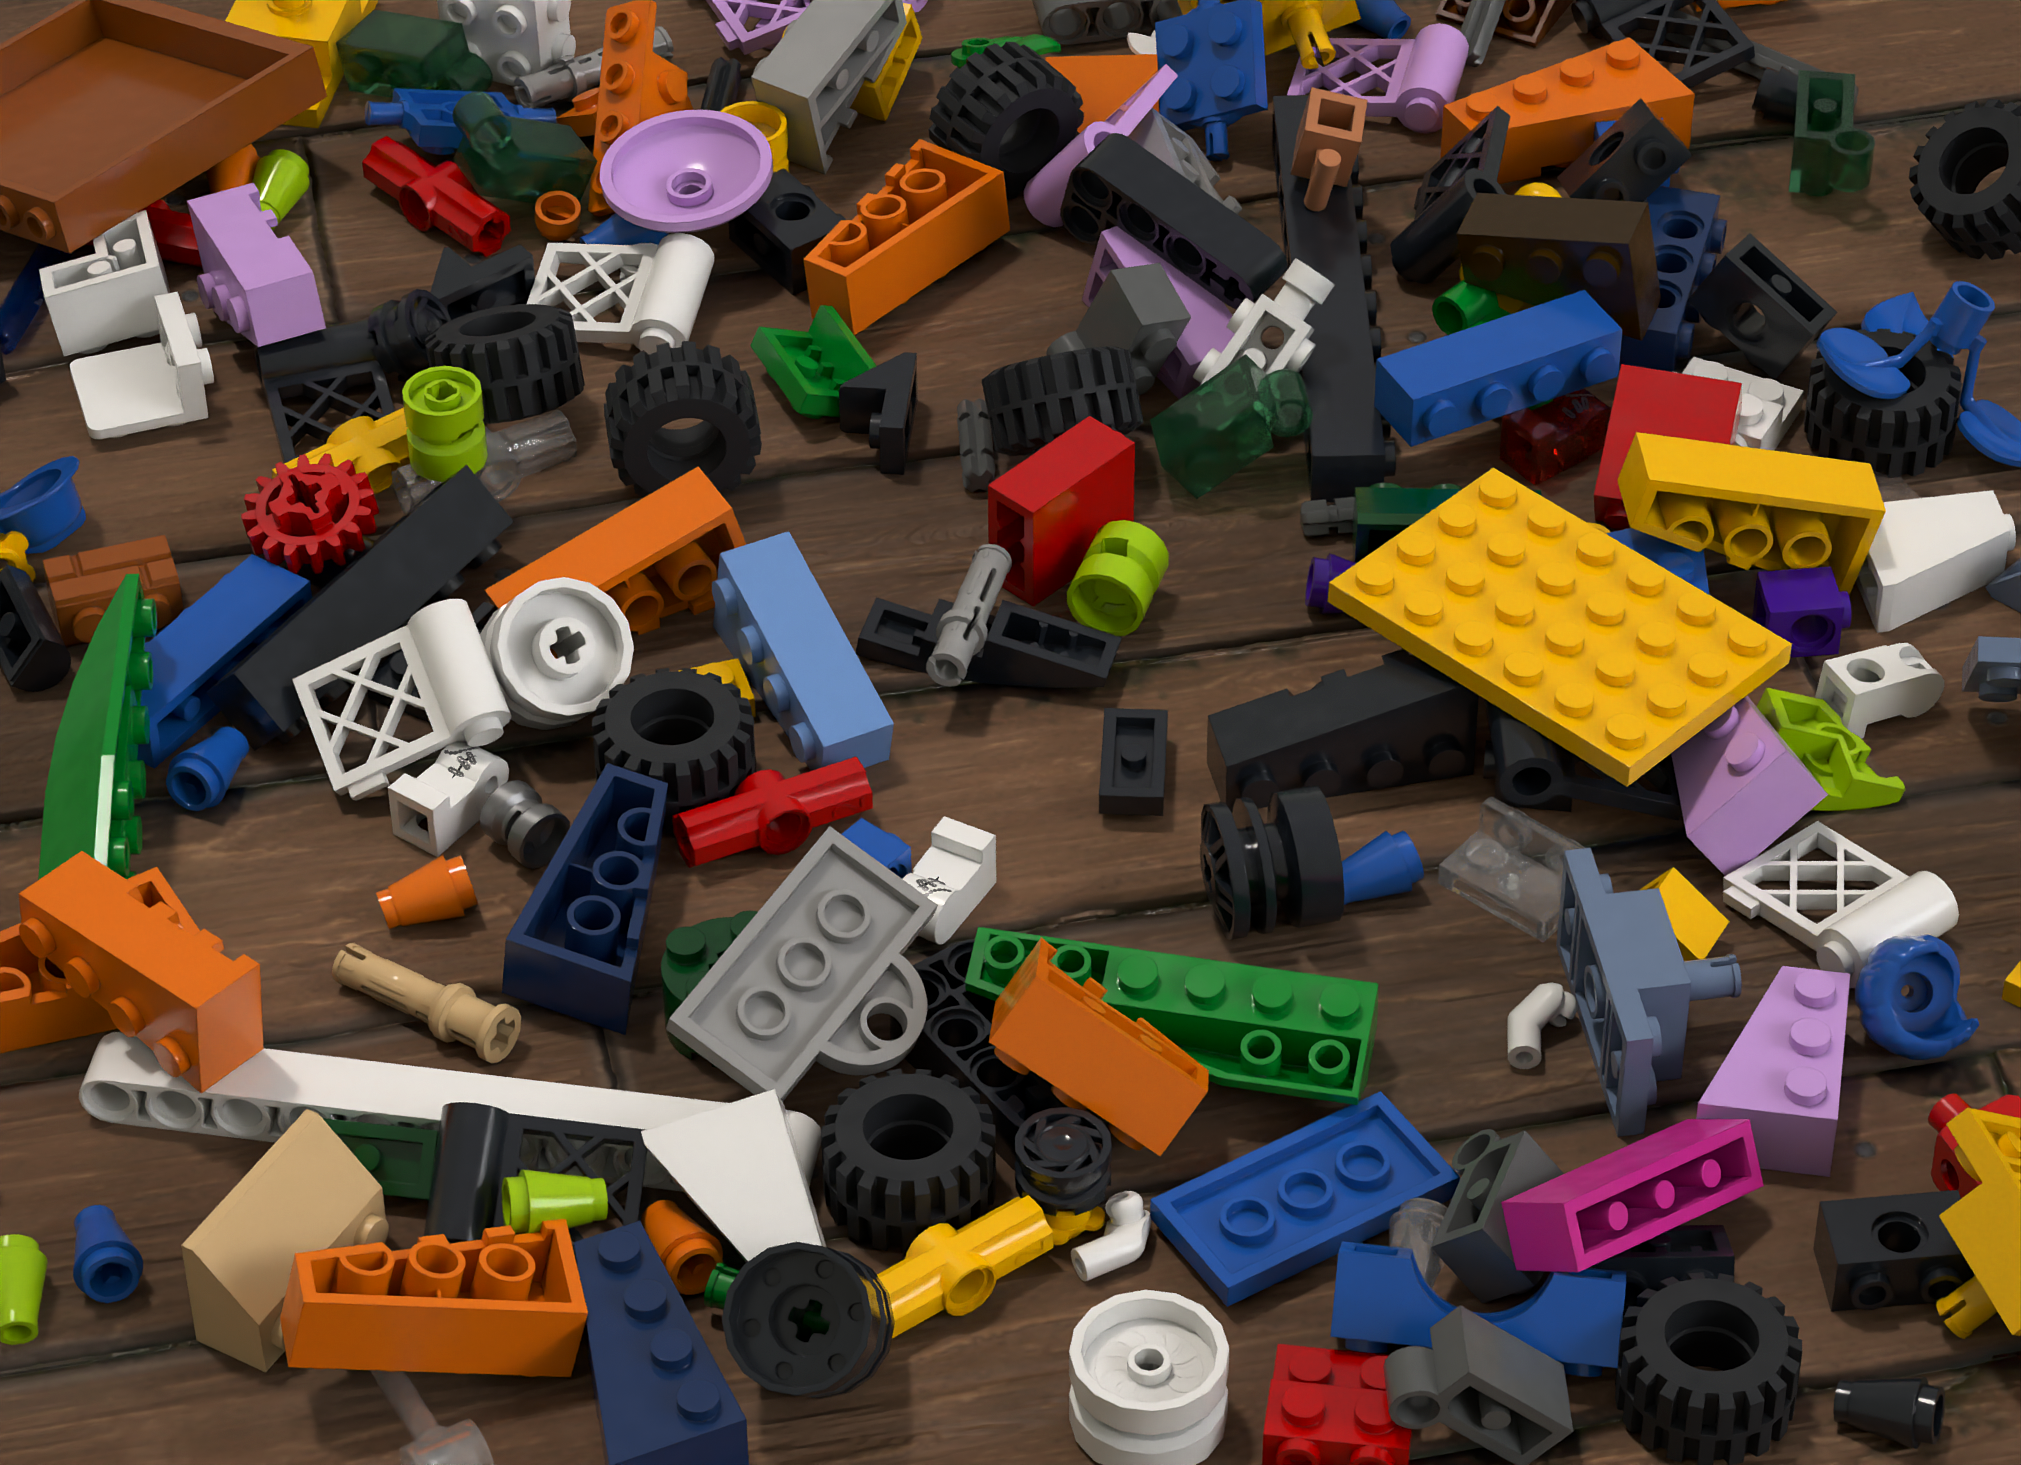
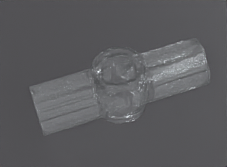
[391,409,577,514]

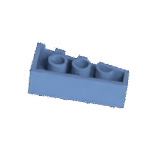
[712,531,894,771]

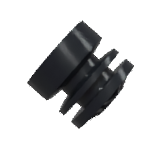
[1200,786,1345,940]
[722,1241,895,1399]

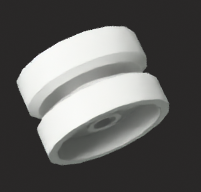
[480,577,634,730]
[1069,1290,1229,1465]

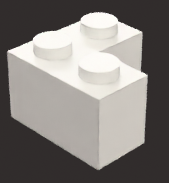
[39,210,170,357]

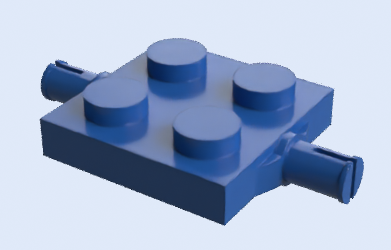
[1155,0,1268,161]
[365,88,556,157]

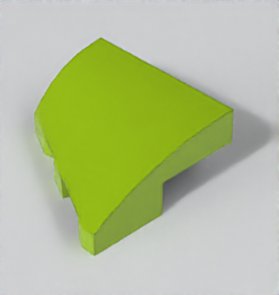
[1757,687,1906,811]

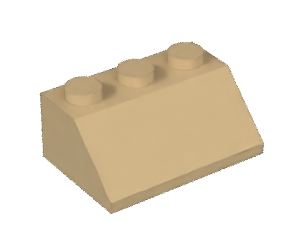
[181,1109,389,1373]

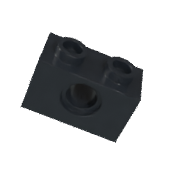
[1557,98,1692,202]
[728,169,846,296]
[1687,233,1838,380]
[1813,1190,1974,1312]

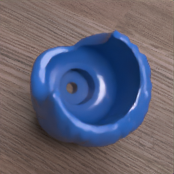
[1855,934,1979,1060]

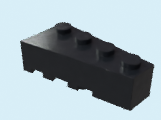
[1207,648,1479,813]

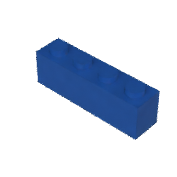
[1374,290,1622,447]
[137,554,312,769]

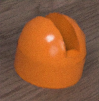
[535,191,581,241]

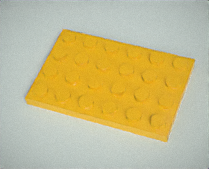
[1327,468,1792,787]

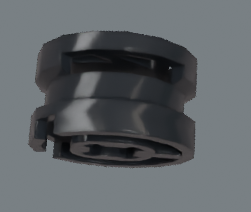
[368,289,451,382]
[1015,1107,1112,1216]

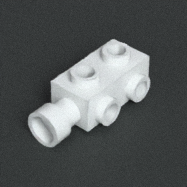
[1193,258,1335,431]

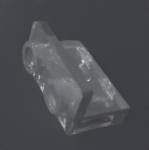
[1438,797,1594,942]

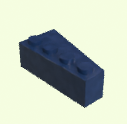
[502,763,668,1035]
[574,1221,749,1465]

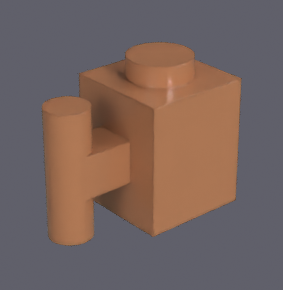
[1291,87,1368,211]

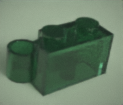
[336,10,493,98]
[1788,70,1875,197]
[452,91,598,204]
[1150,354,1313,499]

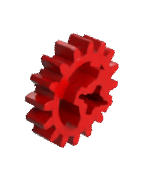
[241,453,379,574]

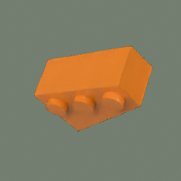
[989,937,1209,1157]

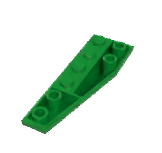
[38,574,157,880]
[965,927,1379,1105]

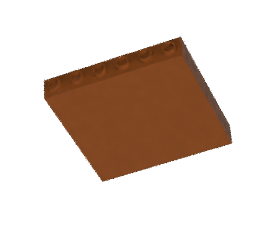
[0,0,327,254]

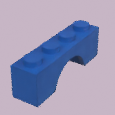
[1330,1241,1626,1377]

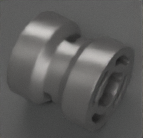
[480,780,570,869]

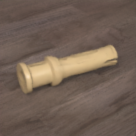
[332,943,521,1064]

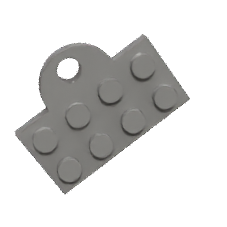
[666,826,938,1102]

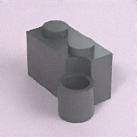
[1046,263,1191,396]
[1431,1129,1564,1304]
[1383,1305,1574,1465]

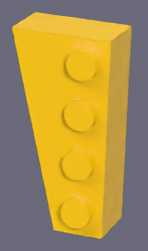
[1617,432,1886,595]

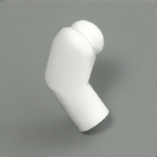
[1507,982,1577,1069]
[1071,1191,1151,1282]

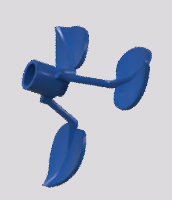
[1816,281,2021,467]

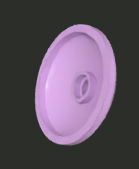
[600,110,773,233]

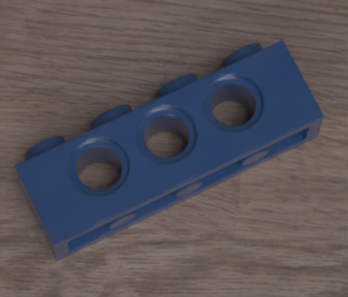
[1619,186,1727,372]

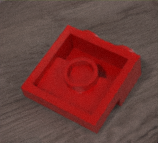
[1262,1344,1413,1465]

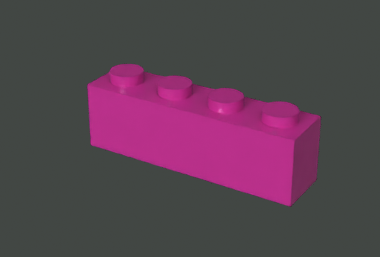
[1501,1119,1764,1272]

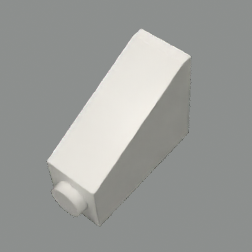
[1856,490,2016,633]
[641,1089,826,1263]

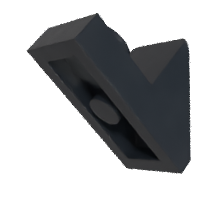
[430,244,535,320]
[839,352,918,475]

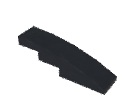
[855,597,1122,688]

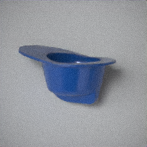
[0,456,86,554]

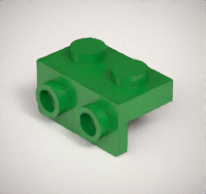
[750,305,877,419]

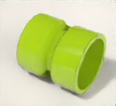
[402,366,488,482]
[1067,520,1169,636]

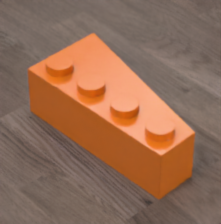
[1440,37,1695,184]
[803,139,1010,336]
[280,1219,588,1377]

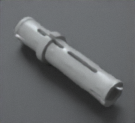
[514,26,674,108]
[926,544,1012,687]

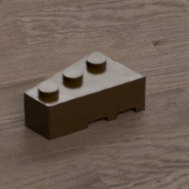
[1457,193,1661,341]

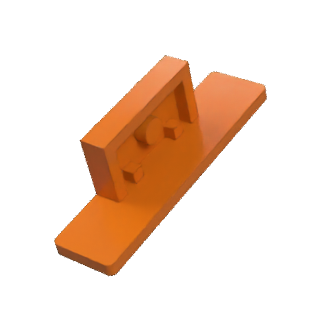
[588,0,688,217]

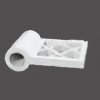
[527,233,714,354]
[292,599,512,801]
[1723,821,1959,988]

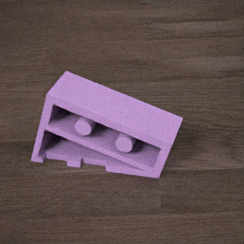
[187,183,326,347]
[1082,226,1235,399]
[1671,696,1828,876]
[1696,966,1850,1177]

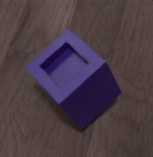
[1752,566,1851,658]

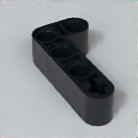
[1060,133,1287,309]
[890,940,1067,1171]

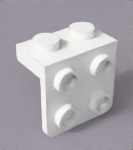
[437,0,576,86]
[70,292,214,439]

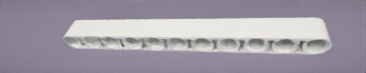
[79,1032,821,1191]

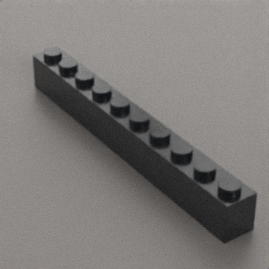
[1272,95,1396,503]

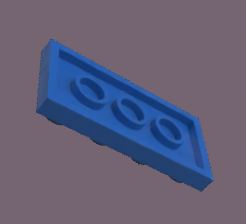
[1150,1091,1460,1307]

